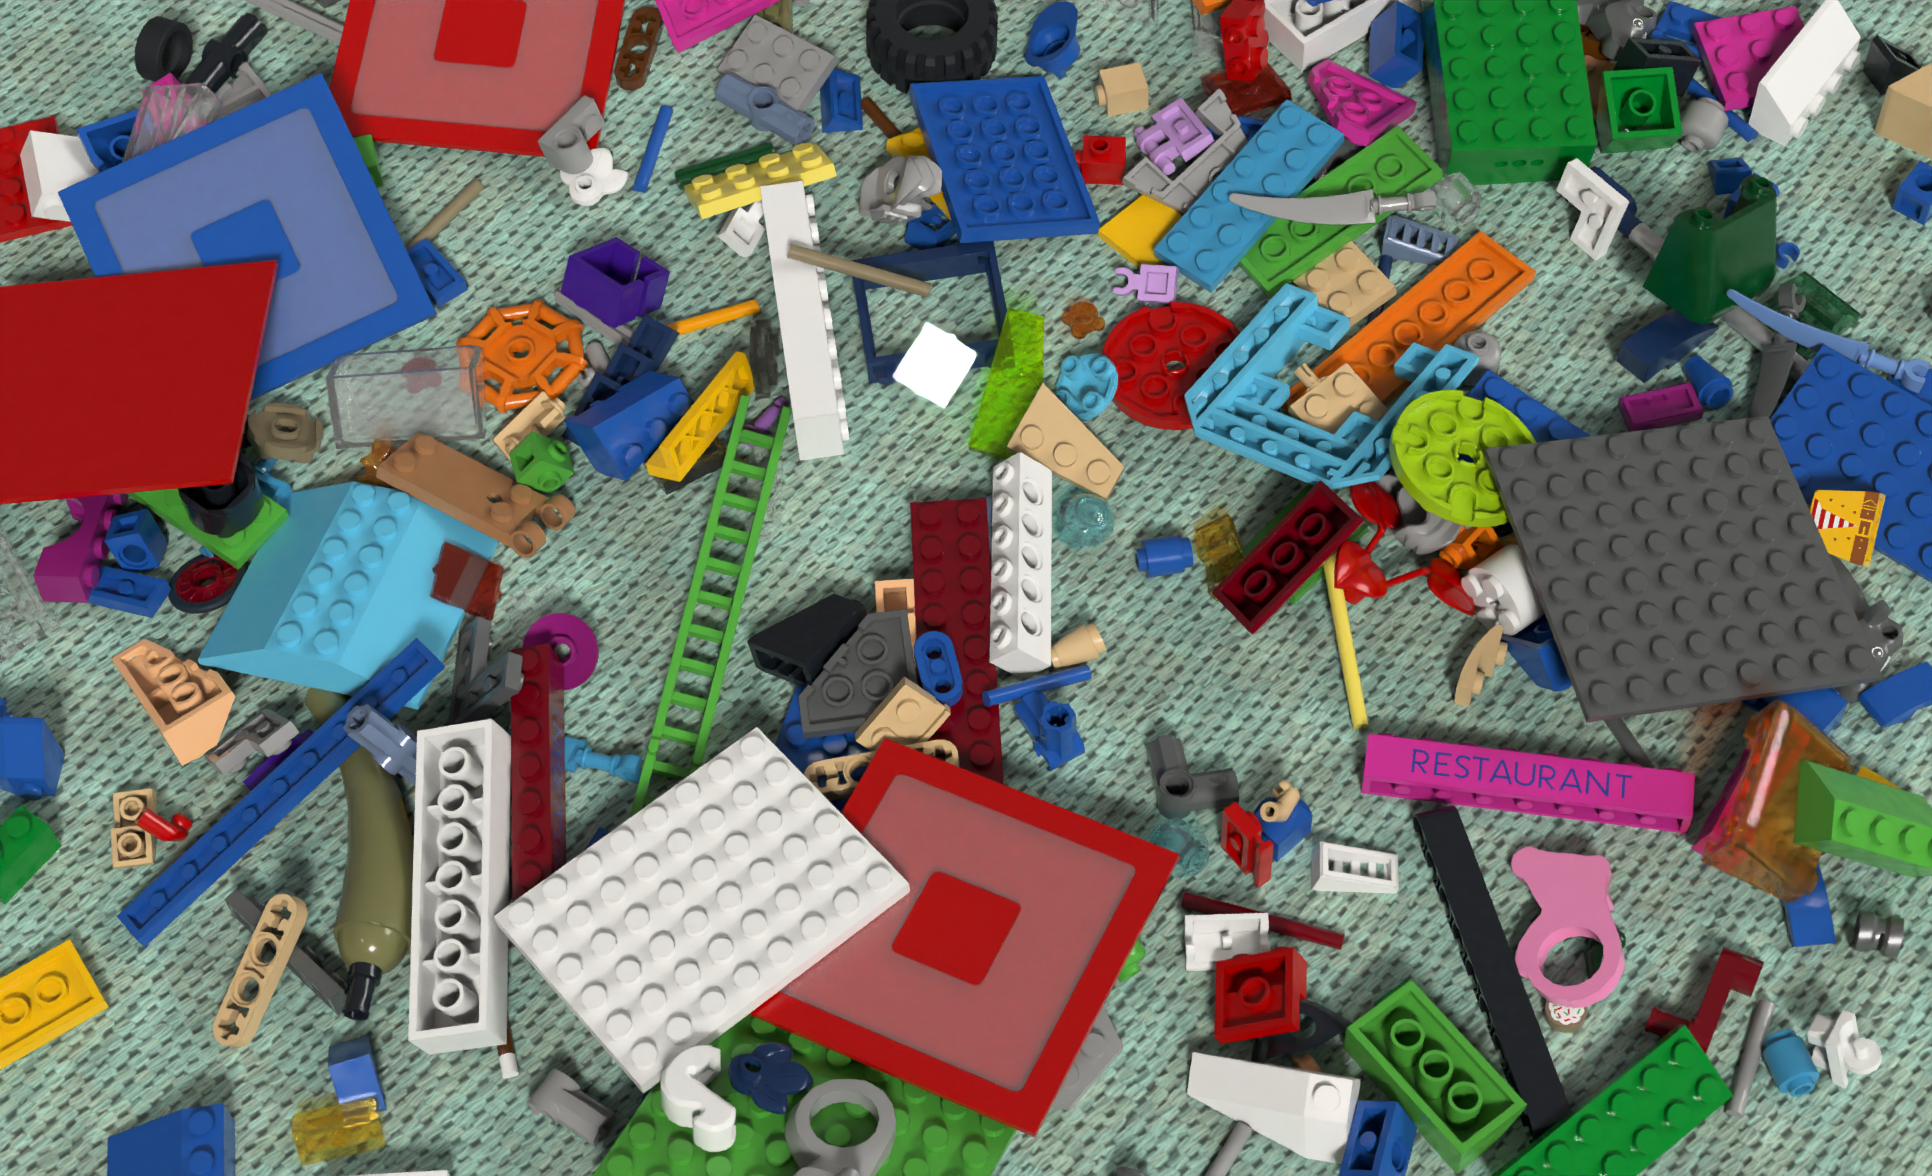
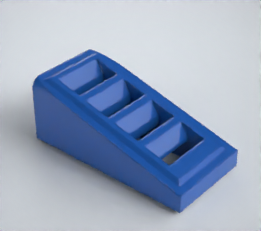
[905,203,956,250]

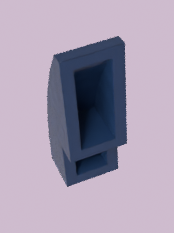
[1617,310,1719,383]

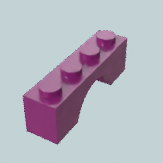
[33,493,128,603]

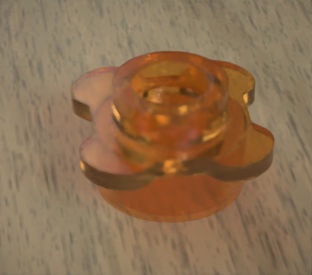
[1062,301,1105,339]

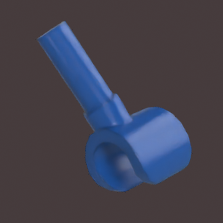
[1776,242,1800,269]

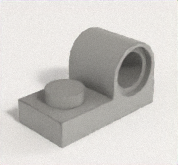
[537,95,605,175]

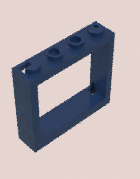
[851,241,1014,385]

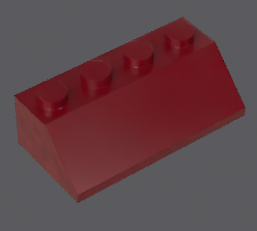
[1211,480,1365,635]

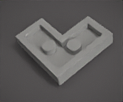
[203,708,299,775]

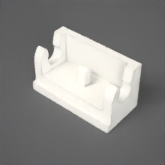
[1184,913,1270,971]

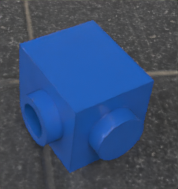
[1254,797,1313,862]

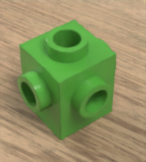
[509,431,575,494]

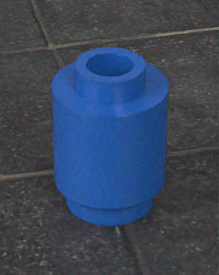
[1135,535,1193,578]

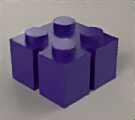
[560,237,670,328]

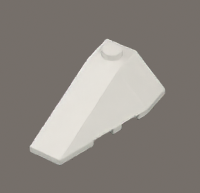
[1187,1052,1361,1164]

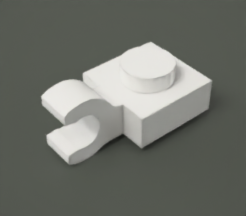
[717,200,765,258]

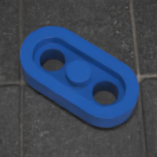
[914,631,963,706]

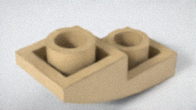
[1454,625,1508,707]
[111,788,157,869]

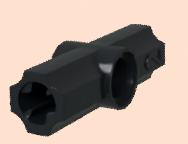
[182,12,267,103]

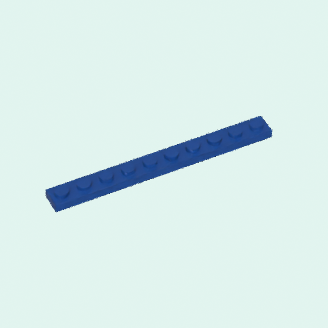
[117,638,445,947]

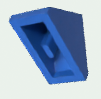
[328,1034,387,1122]

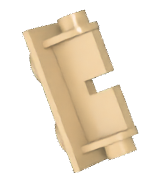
[491,391,566,462]

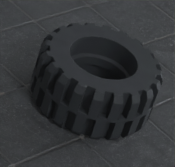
[866,0,998,94]

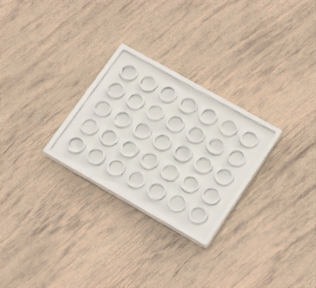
[494,727,910,1094]

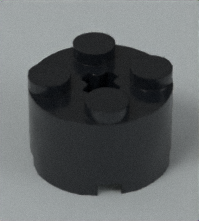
[178,452,264,538]

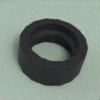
[135,16,193,82]

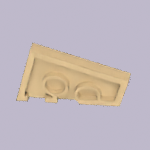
[1007,383,1124,501]

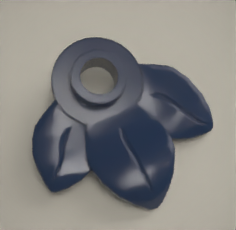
[728,1042,814,1114]

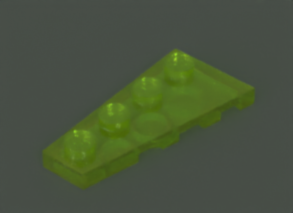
[969,308,1045,460]

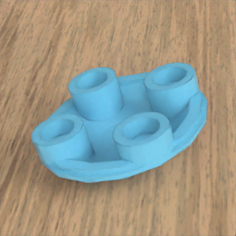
[1054,353,1118,421]

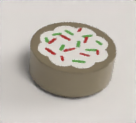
[1544,1000,1588,1033]

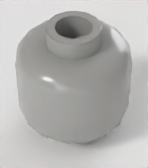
[1679,97,1729,153]
[1454,331,1502,386]

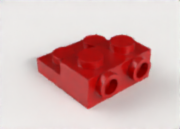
[1220,0,1269,82]
[1214,946,1307,1044]

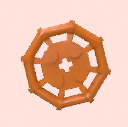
[455,299,588,414]

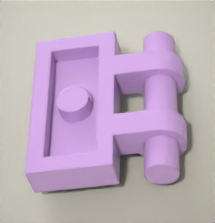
[1133,98,1215,175]

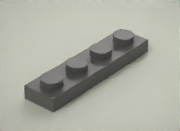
[225,889,348,1016]

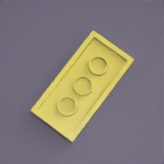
[684,143,837,219]

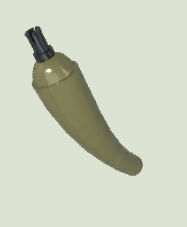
[305,688,414,1021]

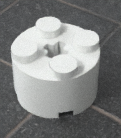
[1461,544,1545,635]

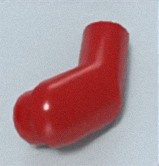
[134,807,192,842]

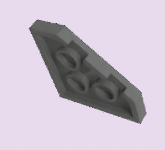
[798,609,917,739]

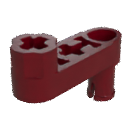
[1644,947,1764,1054]

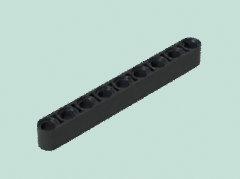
[1413,805,1571,1144]

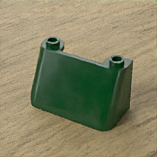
[1642,174,1777,324]

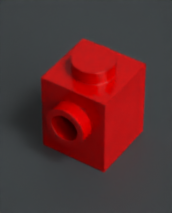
[1075,135,1126,185]

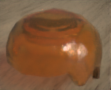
[353,438,398,489]

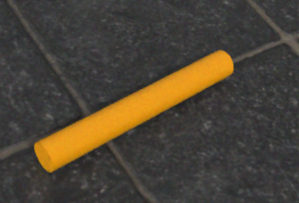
[666,298,760,336]

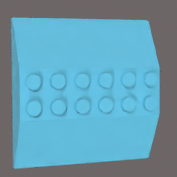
[198,481,499,710]

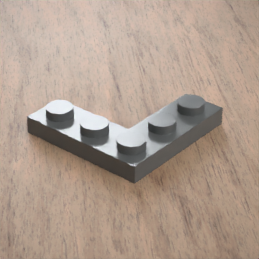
[448,616,524,726]

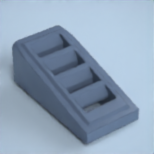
[1381,215,1459,266]

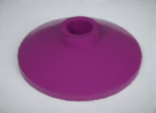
[522,613,599,690]

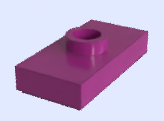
[1617,382,1704,432]

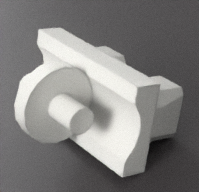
[1807,1010,1882,1089]

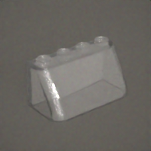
[325,346,487,452]

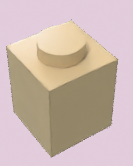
[1094,62,1149,117]

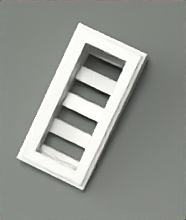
[1311,841,1399,894]

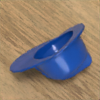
[1025,1,1080,78]

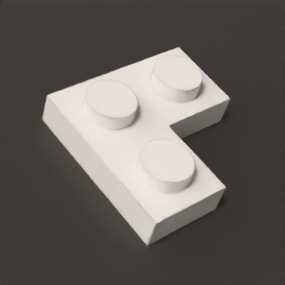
[1556,158,1629,261]

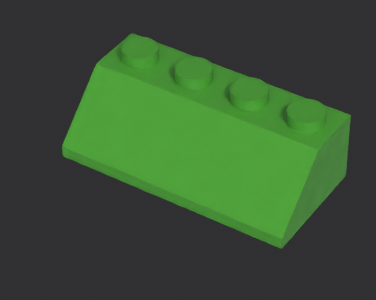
[1793,760,1932,877]
[1344,979,1527,1174]

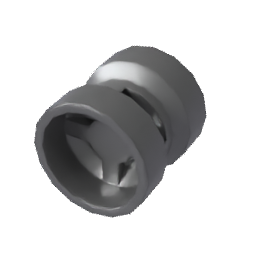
[1852,909,1904,959]

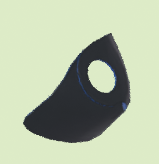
[1251,1000,1352,1063]

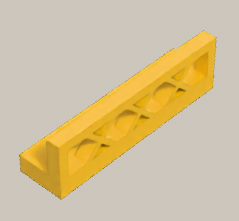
[645,351,756,482]

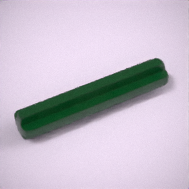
[674,143,776,190]

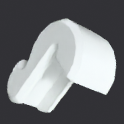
[661,1044,736,1152]

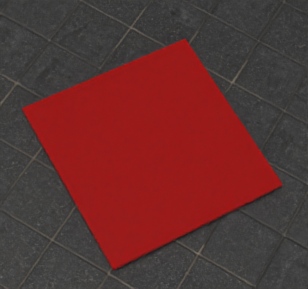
[0,260,278,504]

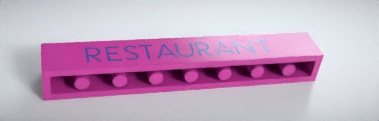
[1361,733,1695,834]

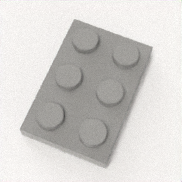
[717,14,838,113]

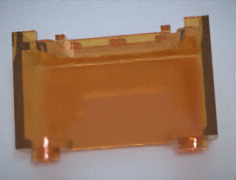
[1701,699,1853,904]

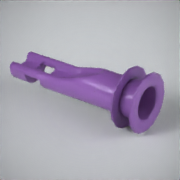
[743,397,789,448]

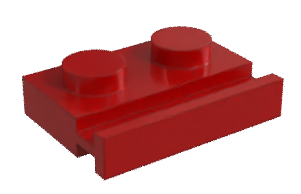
[1221,801,1274,888]

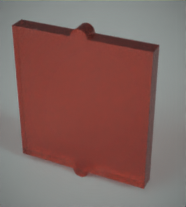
[430,542,504,621]

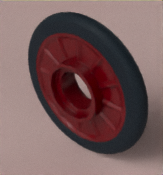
[168,555,248,614]

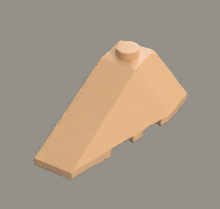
[111,638,235,766]

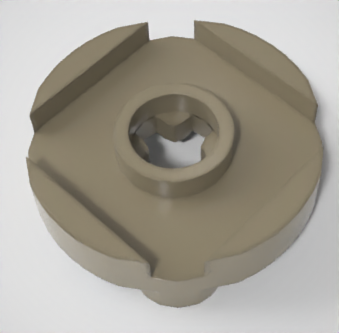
[246,403,323,463]

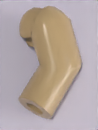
[1260,780,1300,823]

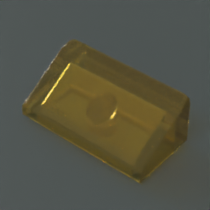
[292,1097,386,1166]

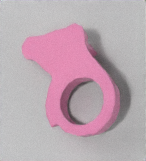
[1511,846,1625,1008]

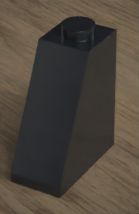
[747,594,867,688]

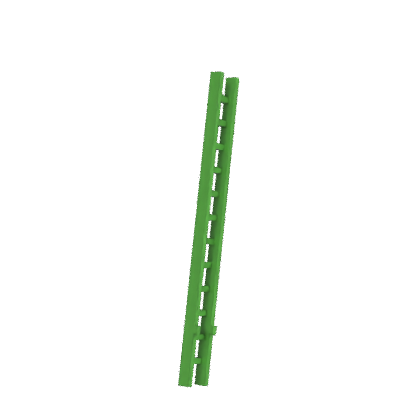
[629,395,792,818]

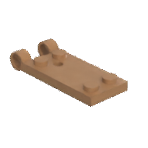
[376,431,575,558]

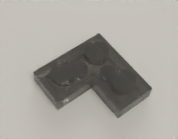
[749,319,780,399]

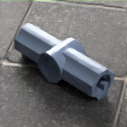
[715,73,815,146]
[343,704,417,785]

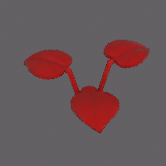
[1334,481,1475,616]

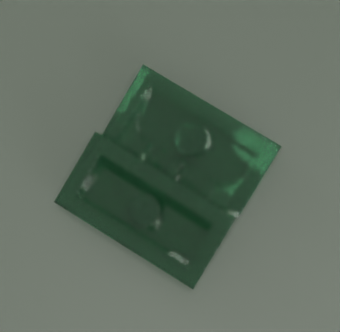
[1759,271,1862,361]

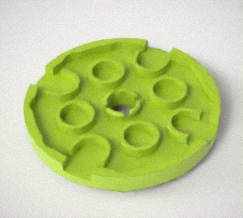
[1389,390,1536,527]

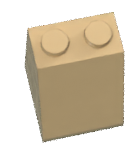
[1875,63,1932,159]

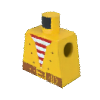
[1807,490,1886,567]

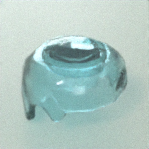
[1053,494,1115,550]

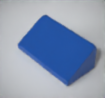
[820,68,863,133]

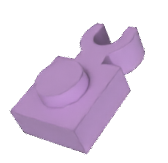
[1113,264,1179,304]

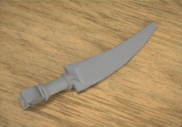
[1229,189,1436,225]

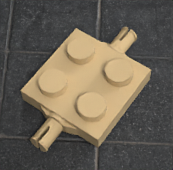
[1288,363,1389,434]

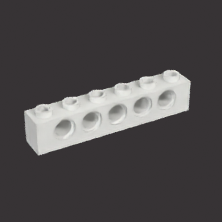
[990,452,1052,678]

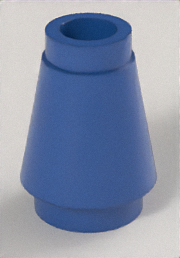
[1683,356,1733,409]

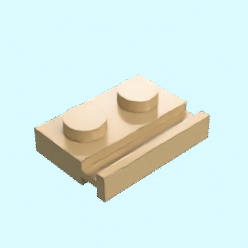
[855,677,951,751]

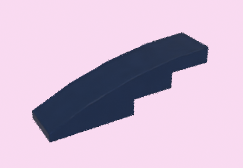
[562,315,679,446]

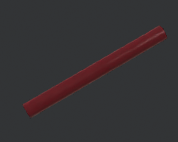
[1181,892,1345,950]

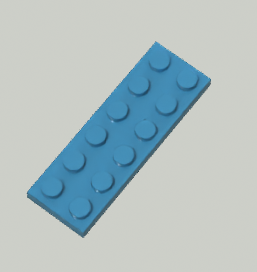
[1153,99,1344,293]

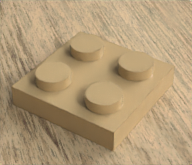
[1293,241,1397,327]

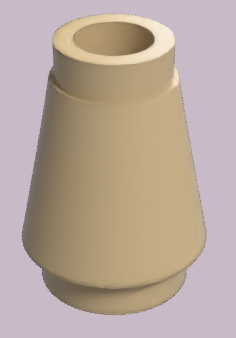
[1051,622,1107,670]

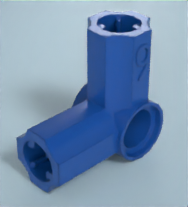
[1014,691,1085,771]

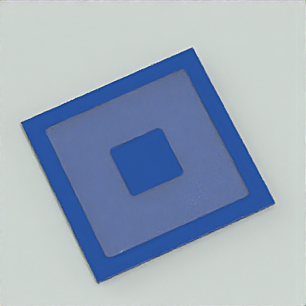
[58,73,437,401]

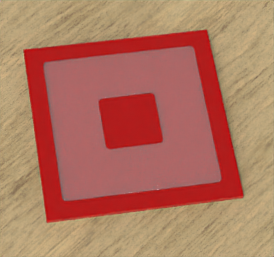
[329,0,626,157]
[749,738,1180,1137]

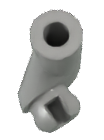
[578,342,610,390]

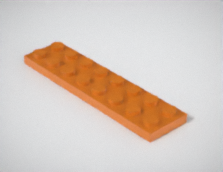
[1280,231,1536,416]

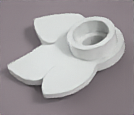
[560,148,629,206]

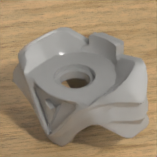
[859,155,942,225]
[1394,487,1472,555]

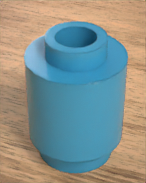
[1762,1029,1820,1097]

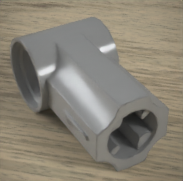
[527,1069,617,1147]

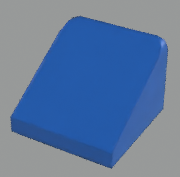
[1707,157,1752,195]

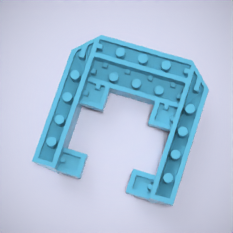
[1184,283,1479,489]

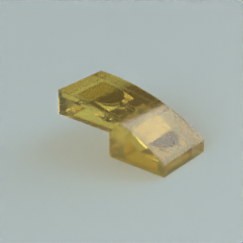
[1195,514,1244,602]

